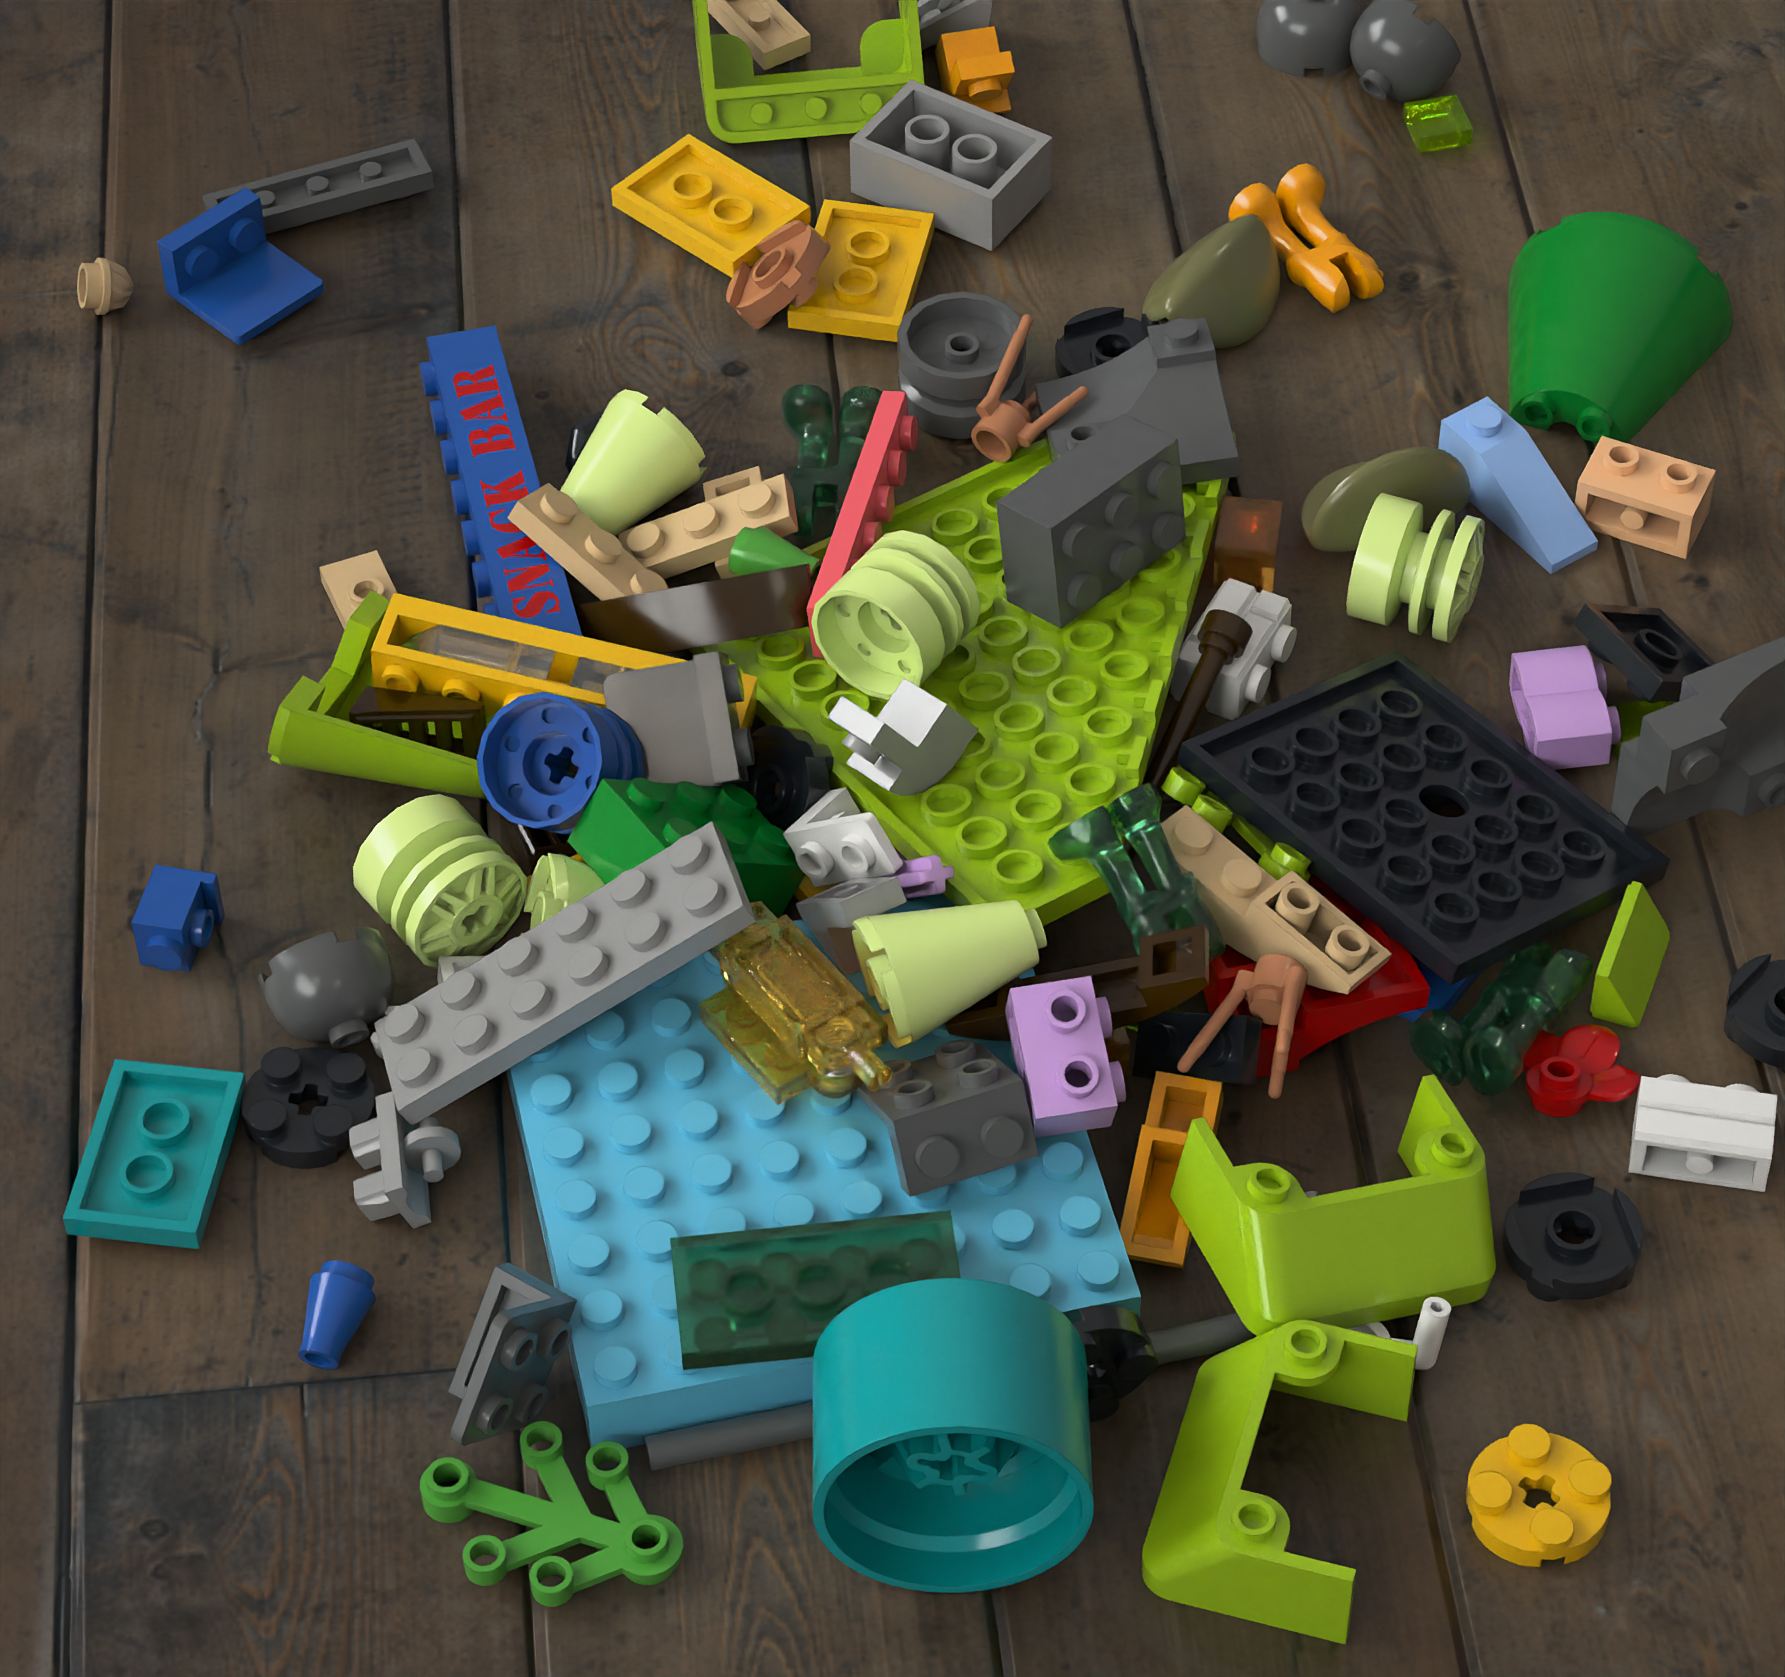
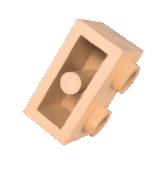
[1575,436,1716,559]

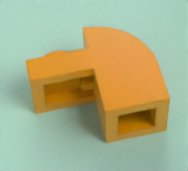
[935,26,1015,114]

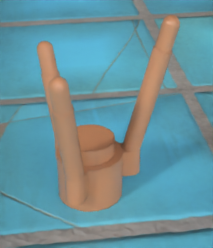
[971,314,1089,462]
[1177,954,1308,1099]

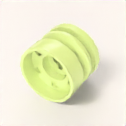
[1346,493,1485,643]
[811,530,981,700]
[353,794,527,968]

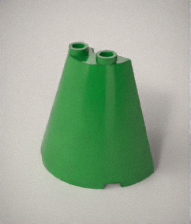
[1508,211,1733,443]

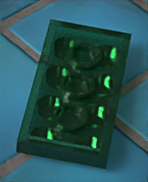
[670,1210,961,1370]

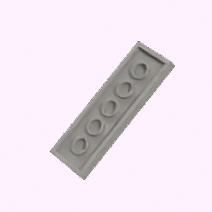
[374,821,756,1126]

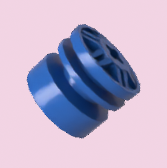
[477,692,645,836]

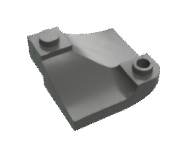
[1035,318,1241,485]
[1611,636,1785,837]

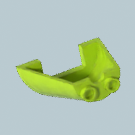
[268,590,494,800]

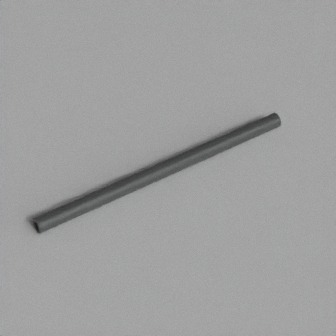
[644,1313,1257,1471]

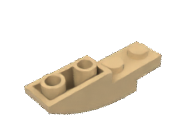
[1139,805,1392,994]

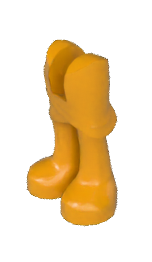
[1228,163,1384,314]

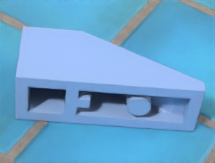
[1438,396,1598,574]

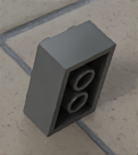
[996,413,1186,629]

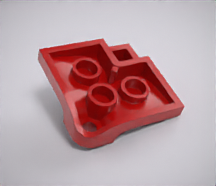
[1171,873,1430,1078]

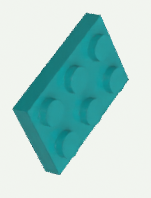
[63,1059,246,1249]

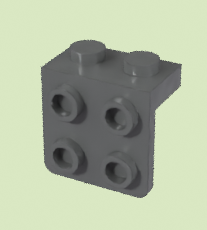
[603,651,755,787]
[855,1039,1039,1197]
[448,1263,577,1446]

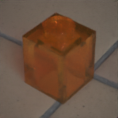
[1213,496,1283,593]

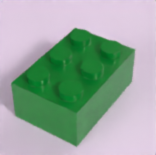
[567,777,806,927]

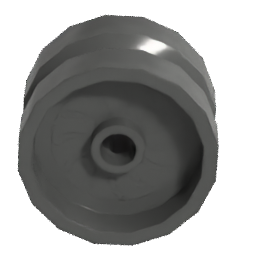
[897,291,1026,439]

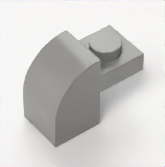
[827,678,979,796]

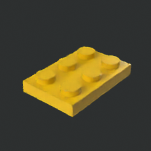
[611,134,811,278]
[788,199,935,342]

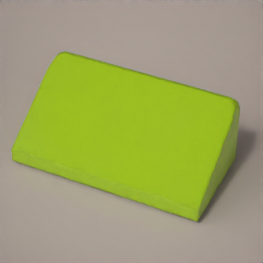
[1590,881,1670,1028]

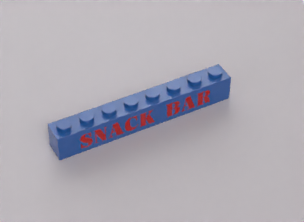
[419,325,582,636]

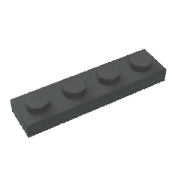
[202,138,434,234]

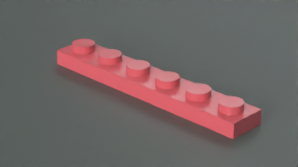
[807,391,918,658]

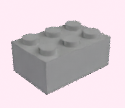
[850,80,1052,251]

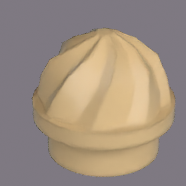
[77,258,134,315]

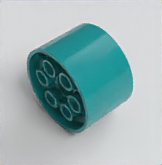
[813,1278,1094,1593]

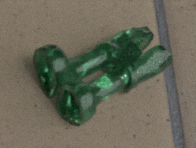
[781,384,882,537]
[1047,782,1226,962]
[1408,941,1594,1096]

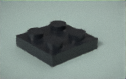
[1572,603,1716,703]

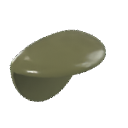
[1142,214,1280,349]
[1301,447,1471,552]

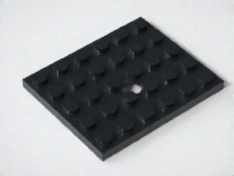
[1176,650,1670,985]

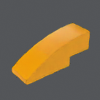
[1120,1071,1224,1269]

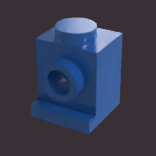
[131,865,225,972]

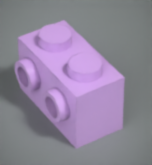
[1005,976,1126,1138]

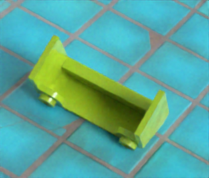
[692,0,924,143]
[1169,1074,1496,1336]
[1141,1320,1418,1645]

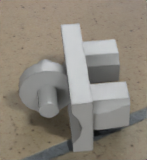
[349,1091,461,1229]

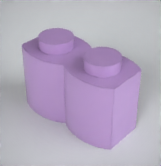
[1509,645,1621,770]

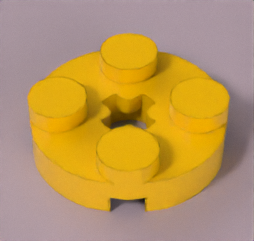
[1466,1424,1612,1567]

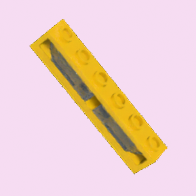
[371,593,757,731]

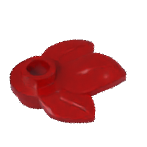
[1515,1024,1641,1117]

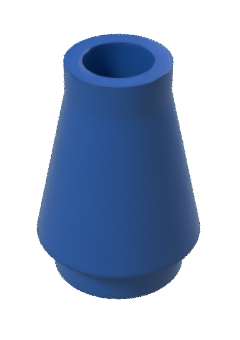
[298,1260,376,1370]

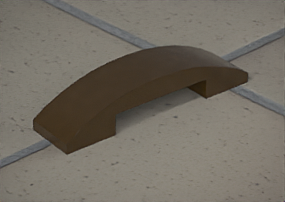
[574,563,814,654]
[945,924,1209,1041]

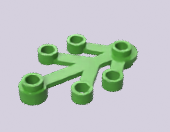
[420,1421,684,1607]

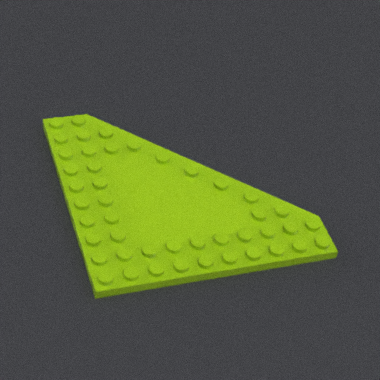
[688,431,1236,926]

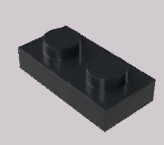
[1132,1011,1263,1086]

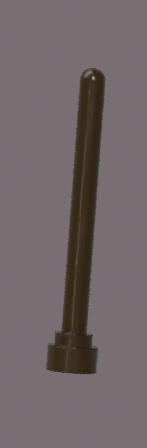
[1115,609,1253,877]

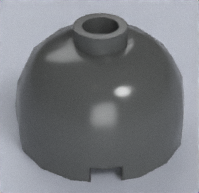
[1256,0,1363,77]
[1350,0,1461,102]
[258,927,395,1049]

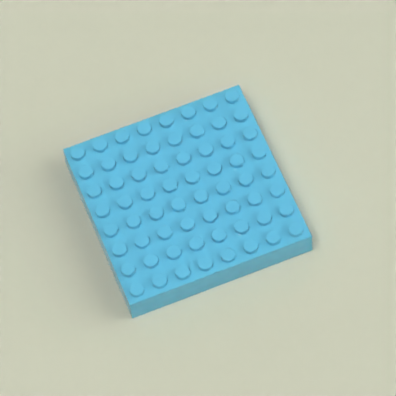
[506,893,1141,1448]

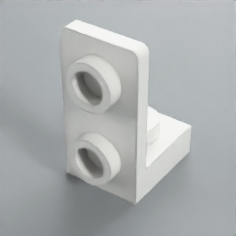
[783,787,903,887]

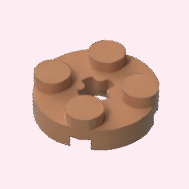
[726,220,831,329]

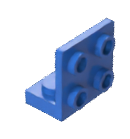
[157,187,324,345]

